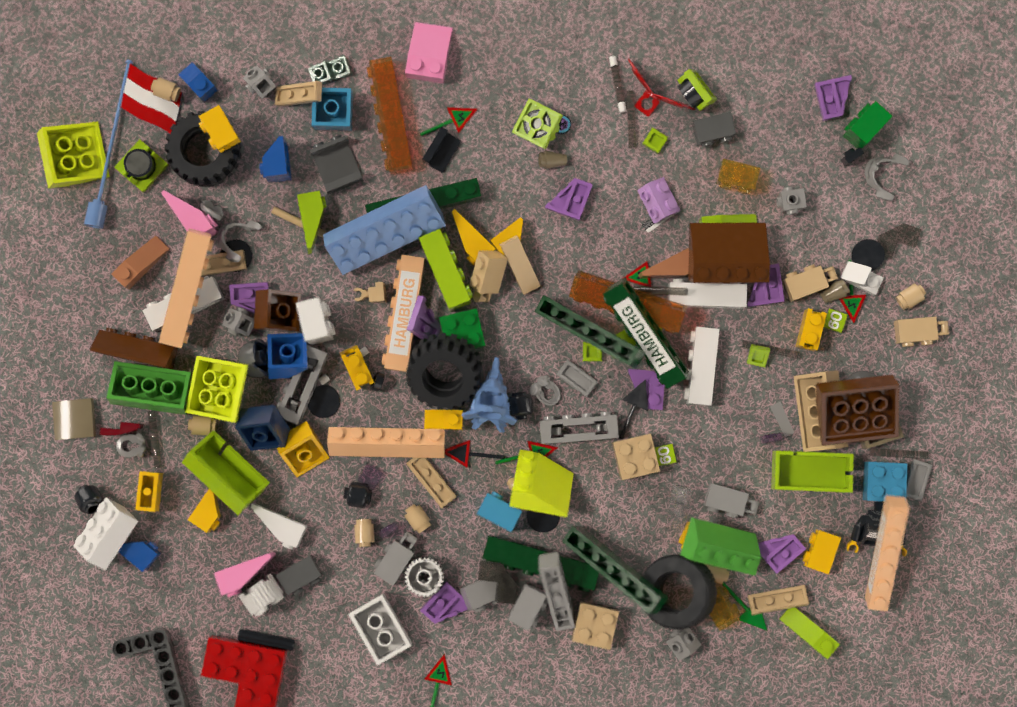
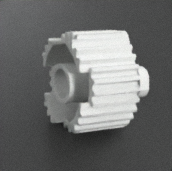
[405,557,444,597]
[238,573,284,616]

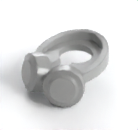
[200,200,224,220]
[530,375,560,406]
[116,432,146,458]

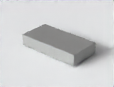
[556,359,598,398]
[906,459,932,502]

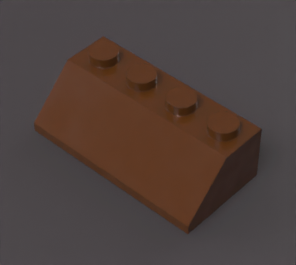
[90,327,178,370]

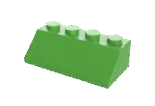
[107,361,191,415]
[680,517,761,576]

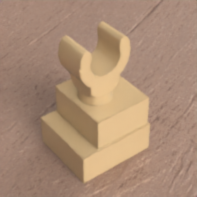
[354,282,387,303]

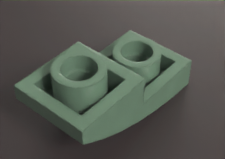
[308,55,353,84]

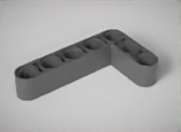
[112,628,189,707]

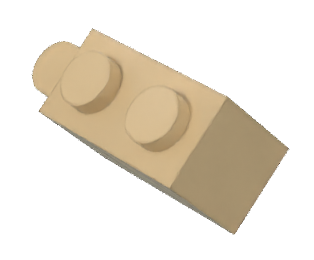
[469,251,508,302]
[782,264,838,302]
[894,317,949,347]

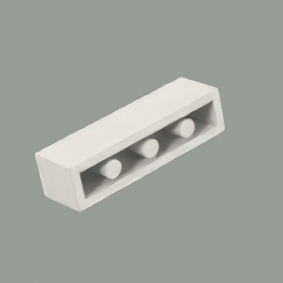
[142,276,225,332]
[668,279,747,309]
[684,326,719,406]

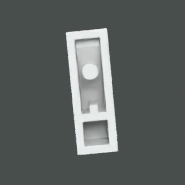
[251,503,307,549]

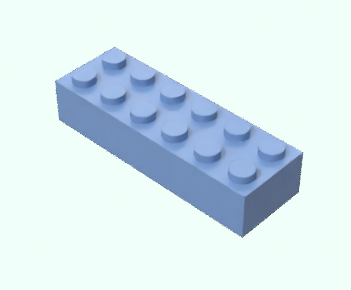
[323,185,446,275]

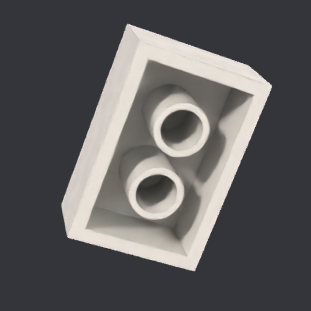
[296,297,336,345]
[74,497,138,570]
[348,593,413,666]

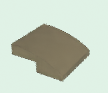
[52,398,96,440]

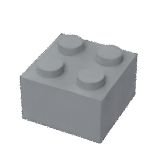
[508,582,548,631]

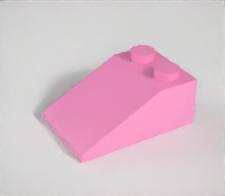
[405,22,452,84]
[161,190,218,237]
[214,552,276,597]

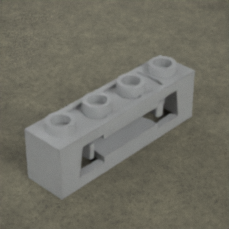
[276,345,329,425]
[539,411,619,444]
[539,552,575,631]

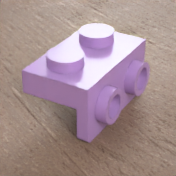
[638,177,681,223]

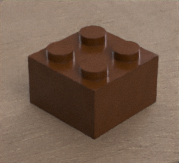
[254,289,301,332]

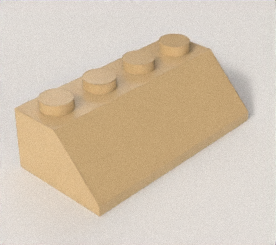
[794,371,848,452]

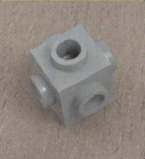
[243,66,276,99]
[776,187,807,215]
[222,308,254,337]
[666,628,701,661]

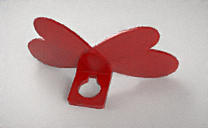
[628,59,695,117]

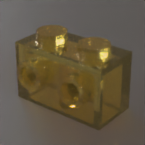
[716,159,760,194]
[710,584,740,631]

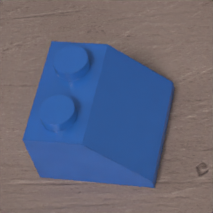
[259,136,292,183]
[267,333,308,379]

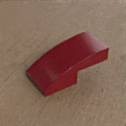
[100,422,144,436]

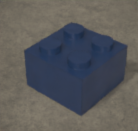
[234,405,290,451]

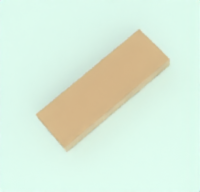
[275,81,322,107]
[499,236,540,295]
[201,250,247,277]
[406,458,457,508]
[748,585,809,615]

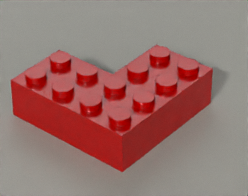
[201,635,288,707]

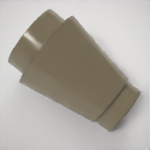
[538,150,567,169]
[820,279,850,304]

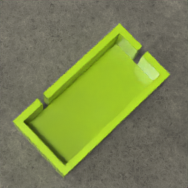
[419,229,473,312]
[182,430,270,515]
[771,451,854,493]

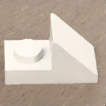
[840,261,883,296]

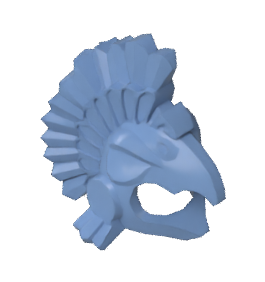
[462,357,517,433]

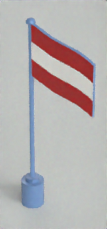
[84,60,182,229]

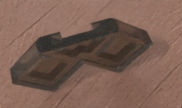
[877,223,922,260]
[478,561,517,604]

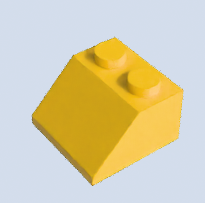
[277,421,330,477]

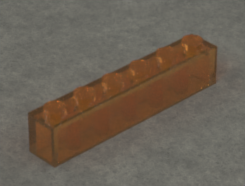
[366,57,413,175]
[569,270,688,333]

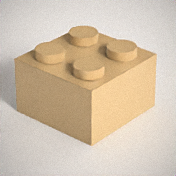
[612,434,660,480]
[571,601,619,650]

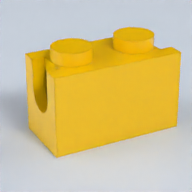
[199,105,241,153]
[795,308,827,352]
[339,345,374,391]
[135,471,163,512]
[802,529,841,575]

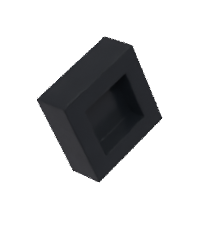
[841,147,864,167]

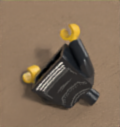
[846,501,907,557]

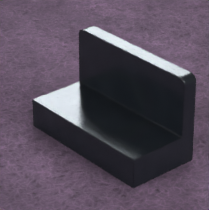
[422,126,461,173]

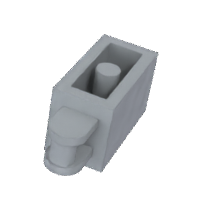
[704,483,759,519]
[373,531,418,586]
[459,573,515,612]

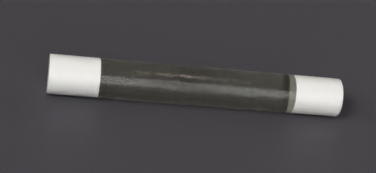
[609,56,627,113]
[318,347,369,385]

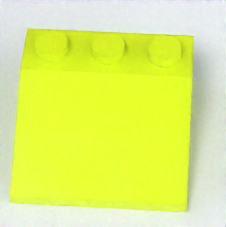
[37,122,110,189]
[185,356,248,423]
[509,449,574,517]

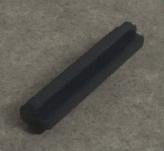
[238,629,295,651]

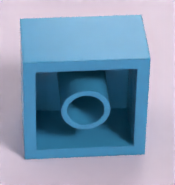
[312,88,353,131]
[863,462,907,501]
[477,491,522,532]

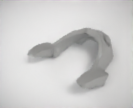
[864,154,910,201]
[217,220,263,262]

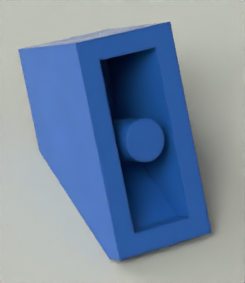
[178,62,218,102]
[118,541,161,572]

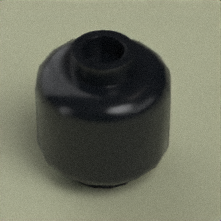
[508,392,533,420]
[343,482,372,508]
[74,485,103,514]

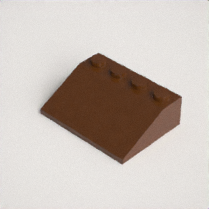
[688,223,770,283]
[816,375,900,446]

